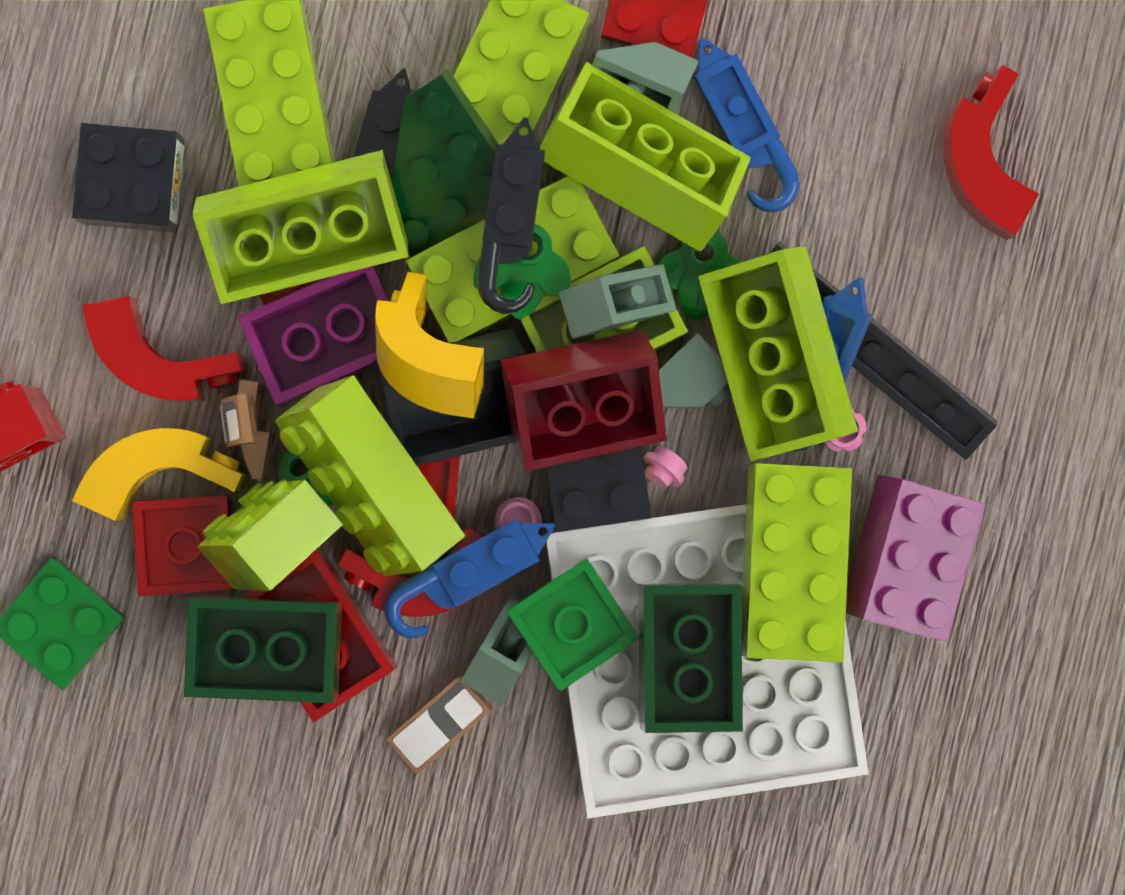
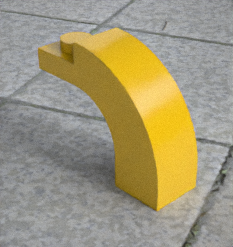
[375,272,484,418]
[72,428,248,521]

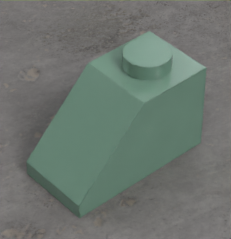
[592,42,699,113]
[559,264,677,339]
[659,333,731,409]
[460,588,533,706]

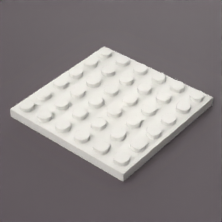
[544,504,869,819]

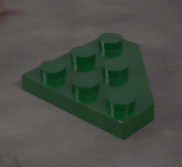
[392,69,498,258]

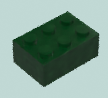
[638,583,743,733]
[184,595,342,703]

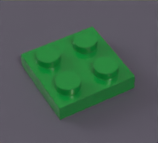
[0,557,127,690]
[506,558,640,692]

